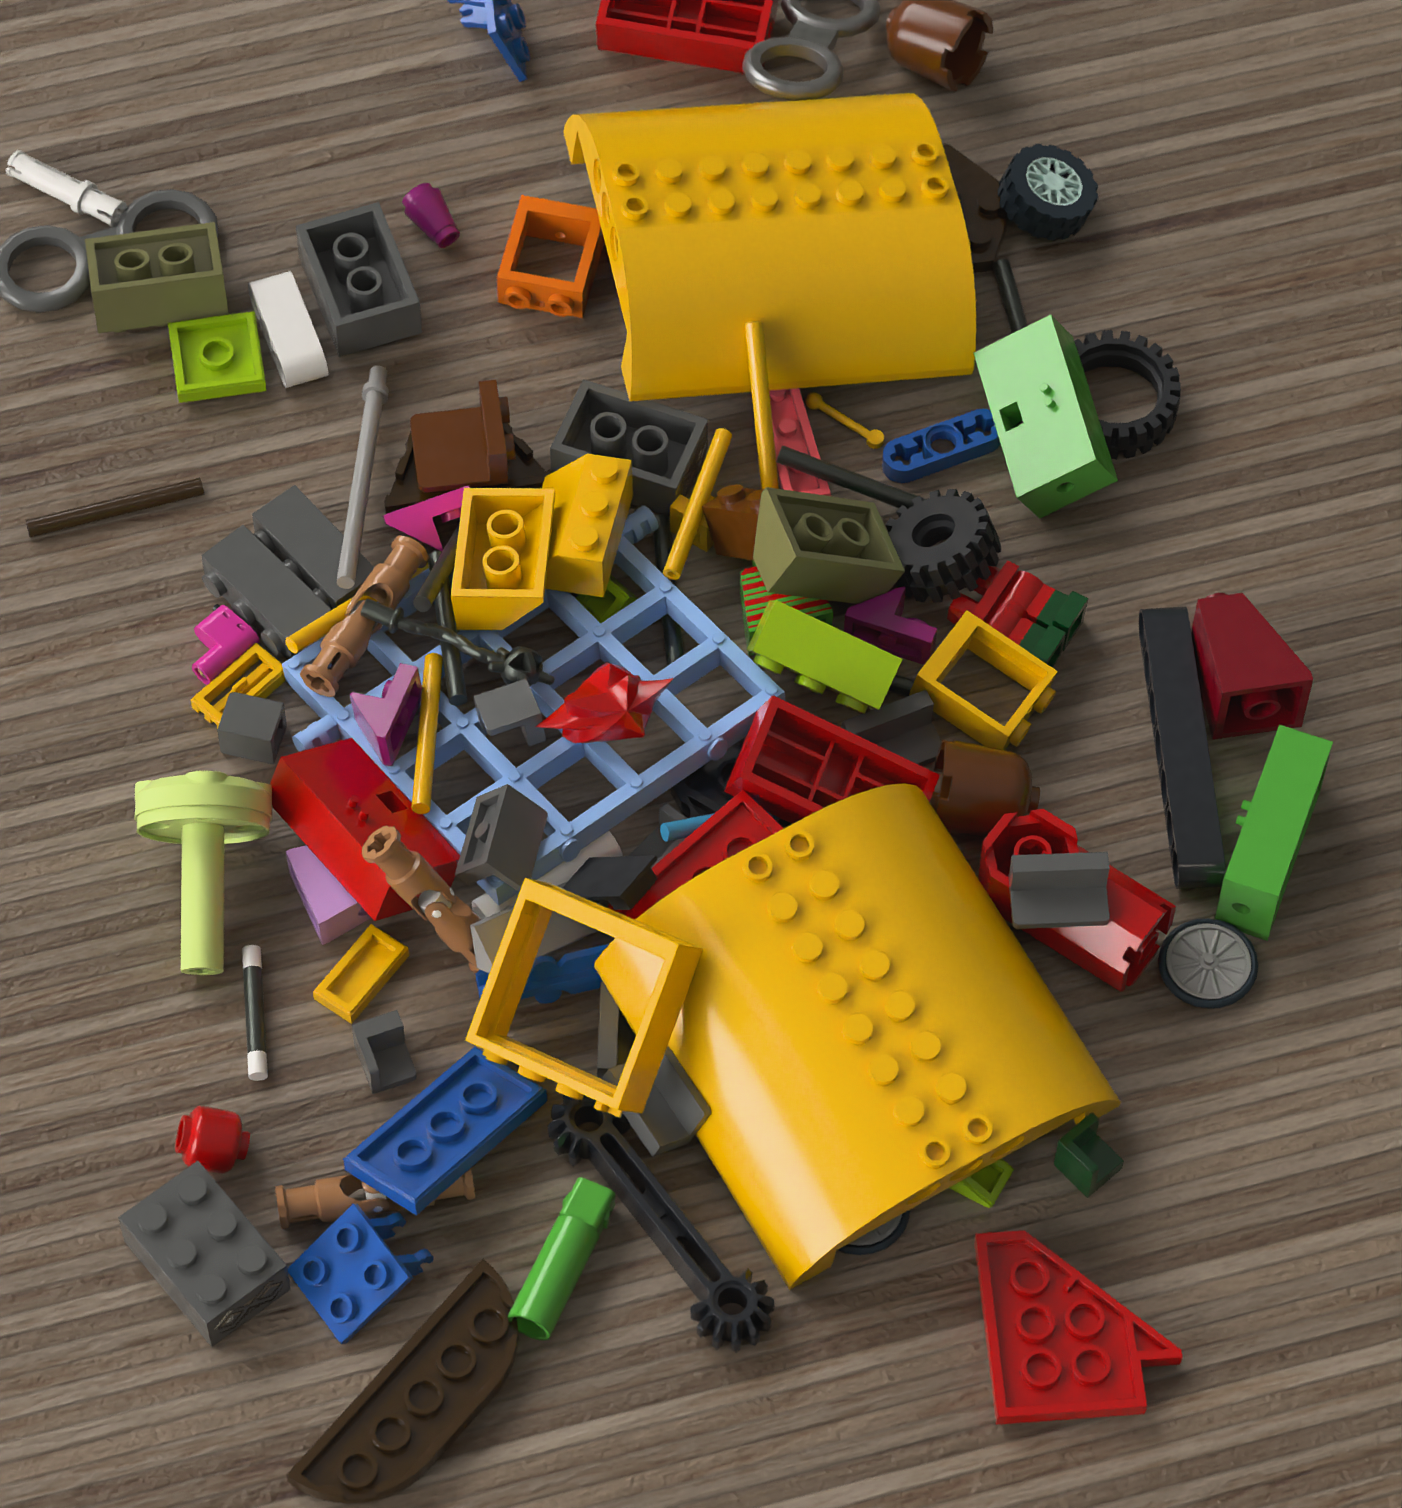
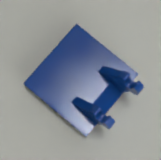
[447,0,530,82]
[287,1204,434,1344]

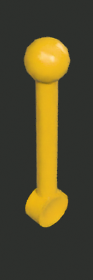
[805,392,884,449]

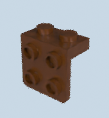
[410,380,515,493]

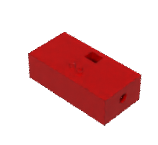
[596,0,778,74]
[724,695,940,824]
[270,738,460,921]

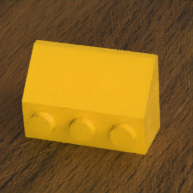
[542,453,633,598]
[451,488,555,630]

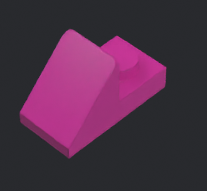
[382,485,470,552]

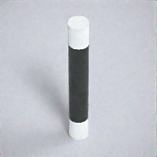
[242,945,268,1081]

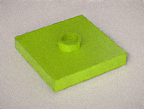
[168,311,267,403]

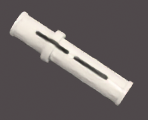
[6,150,127,227]

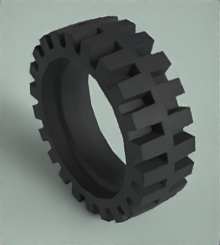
[1074,330,1181,459]

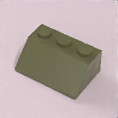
[85,222,229,333]
[753,487,905,604]

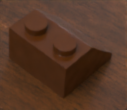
[702,484,764,560]

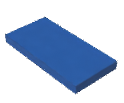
[343,1047,547,1215]

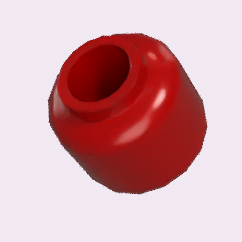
[175,1106,250,1174]

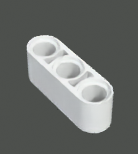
[248,271,328,388]

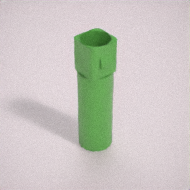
[507,1177,615,1341]

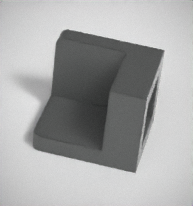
[473,679,546,746]
[217,692,287,765]
[352,1010,417,1094]

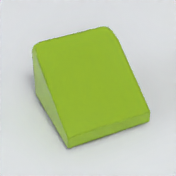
[575,574,638,623]
[949,1158,1014,1208]

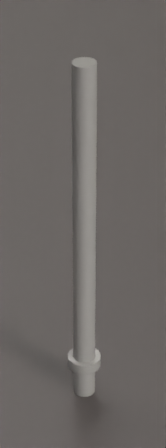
[336,366,389,589]

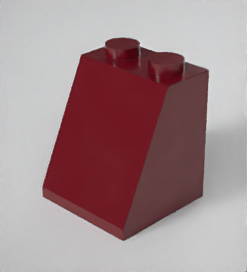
[1191,593,1313,740]

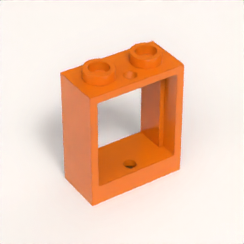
[497,195,605,318]

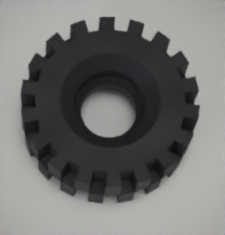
[885,489,1001,603]

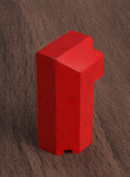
[978,809,1176,992]

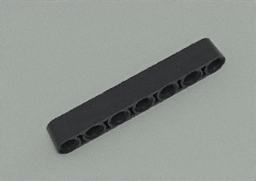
[1139,606,1226,889]

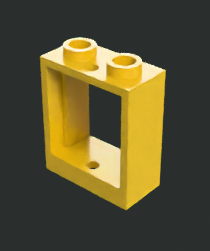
[909,610,1058,750]

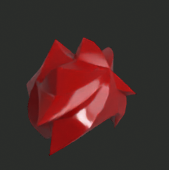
[535,662,674,743]

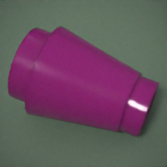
[402,183,460,248]

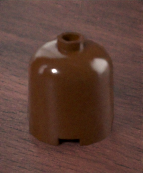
[886,0,994,92]
[930,740,1040,838]

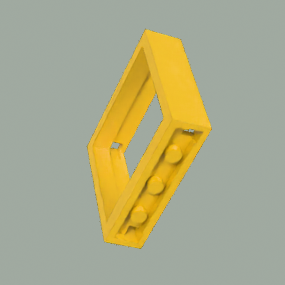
[465,878,703,1118]

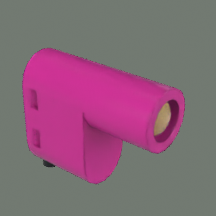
[192,604,260,685]

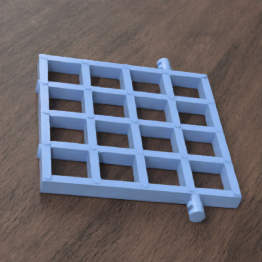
[282,505,785,906]

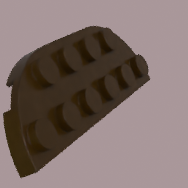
[286,1259,518,1504]

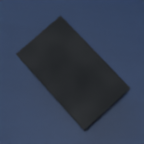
[562,855,658,910]

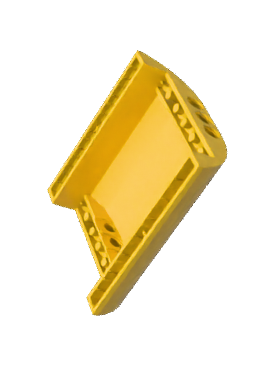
[564,93,976,402]
[594,783,1121,1290]

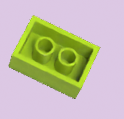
[746,600,903,714]

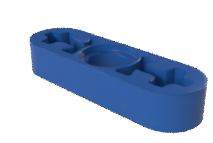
[882,409,1000,483]

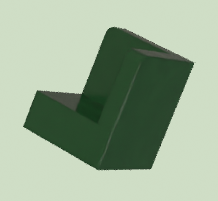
[1054,1112,1124,1198]

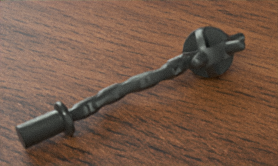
[360,599,555,686]

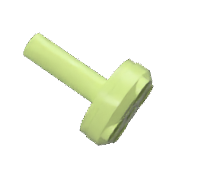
[134,771,272,975]

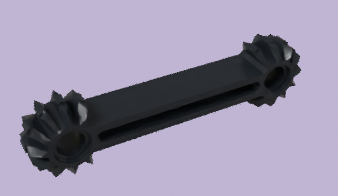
[548,1095,775,1353]

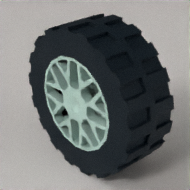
[998,144,1098,240]

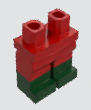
[947,560,1089,668]

